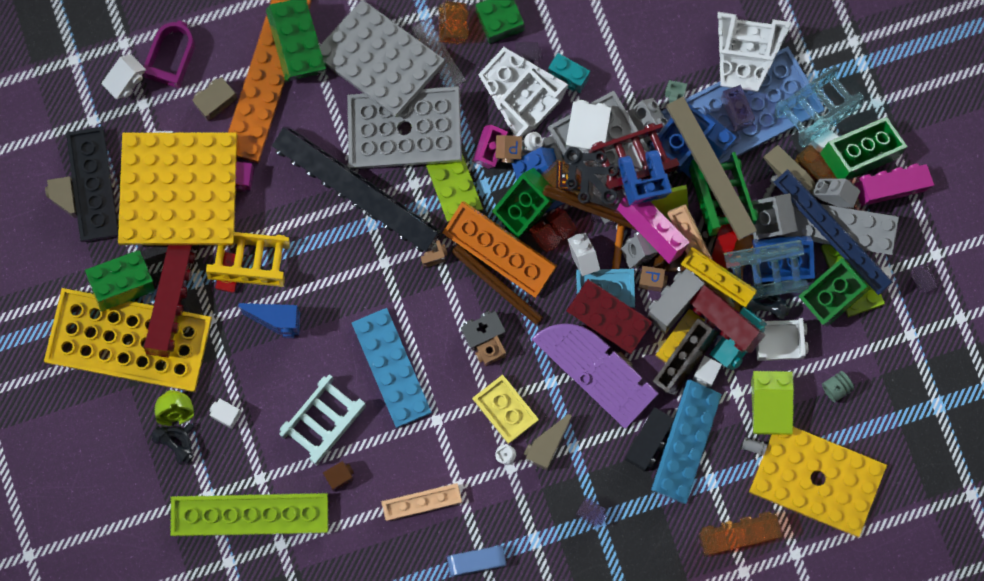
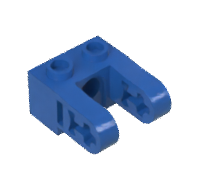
[618,150,672,206]

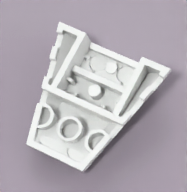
[718,12,792,92]
[478,47,568,137]

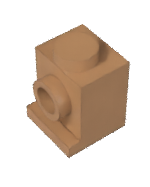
[475,336,506,366]

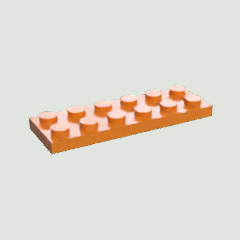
[443,201,557,298]

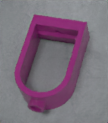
[143,20,195,89]

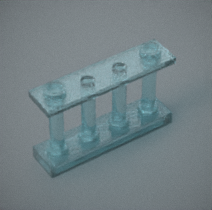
[775,65,864,148]
[724,240,809,303]

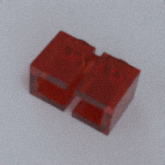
[529,207,577,252]

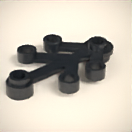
[564,147,619,206]

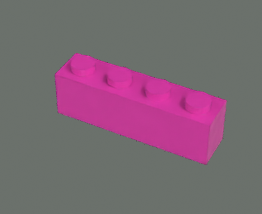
[854,163,934,206]
[617,195,690,264]

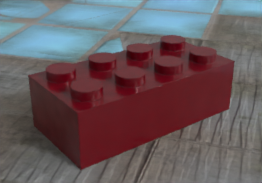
[566,279,652,354]

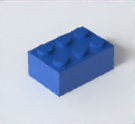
[753,236,815,282]

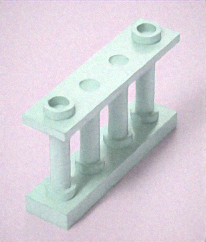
[280,374,366,466]

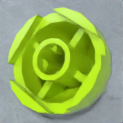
[154,390,194,426]

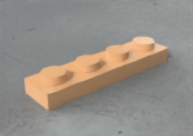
[382,483,462,521]

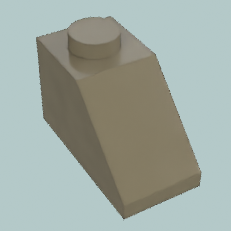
[45,176,77,218]

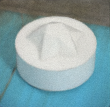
[495,444,516,465]

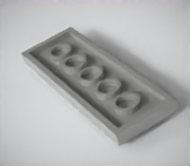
[778,203,899,255]

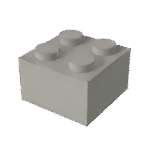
[751,193,798,239]

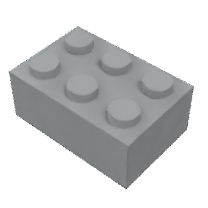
[648,268,704,334]

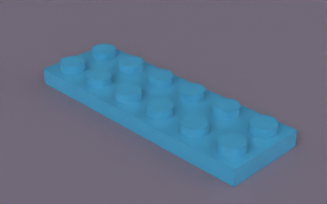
[351,308,432,428]
[651,380,722,504]

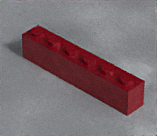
[144,245,196,358]

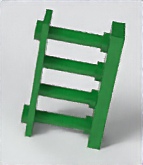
[688,152,758,237]

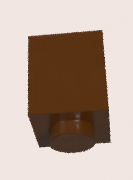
[323,461,354,491]

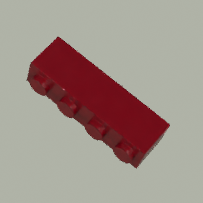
[689,285,766,353]

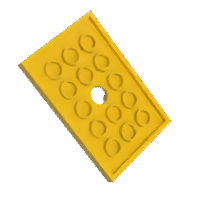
[749,427,887,538]

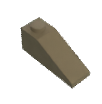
[763,145,816,194]
[524,414,572,471]

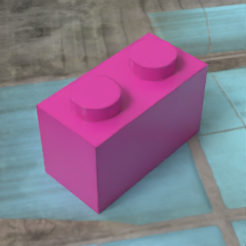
[472,125,508,168]

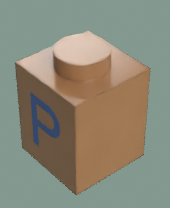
[495,135,522,163]
[638,266,668,292]

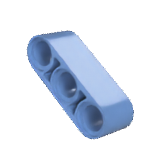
[447,546,506,577]

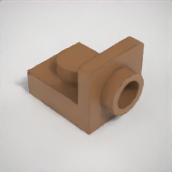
[421,240,448,268]

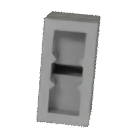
[628,98,668,144]

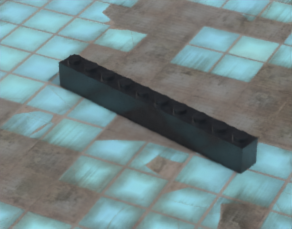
[272,126,442,252]

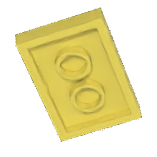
[472,375,539,444]

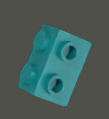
[548,53,590,93]

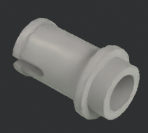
[742,437,768,456]

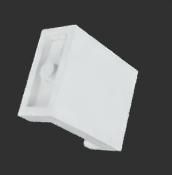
[565,100,611,153]
[756,318,808,361]

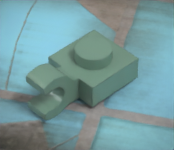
[665,80,687,103]

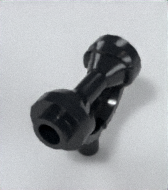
[742,281,790,319]
[151,423,194,465]

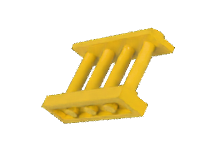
[206,232,290,287]

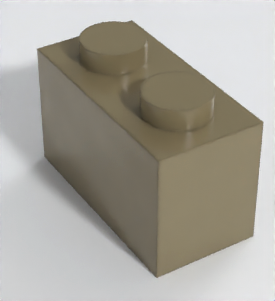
[192,77,238,122]

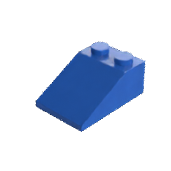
[650,103,716,173]
[682,113,737,179]
[512,147,568,214]
[238,303,300,338]

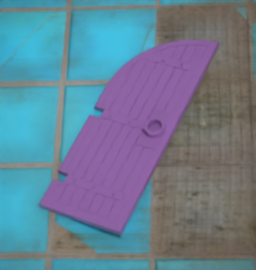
[532,324,659,429]

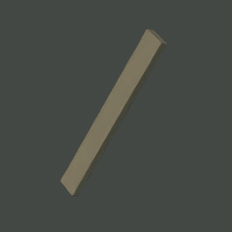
[666,97,757,240]

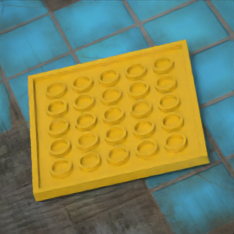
[118,133,237,245]

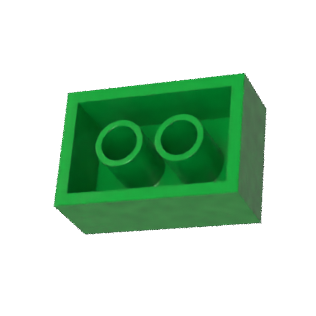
[492,168,555,238]
[85,250,155,312]
[798,258,871,327]

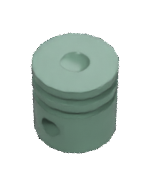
[822,371,854,403]

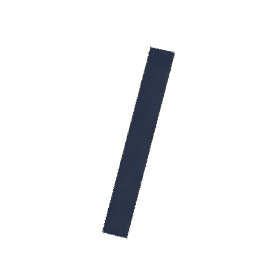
[774,169,893,295]

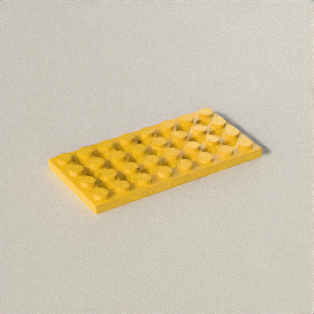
[44,288,212,392]

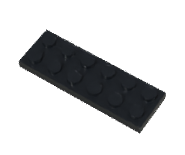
[66,126,119,243]

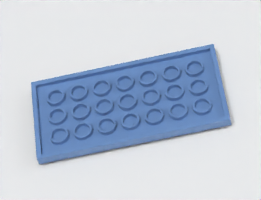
[661,47,825,164]

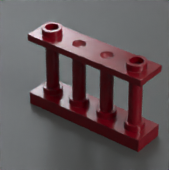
[589,123,680,192]

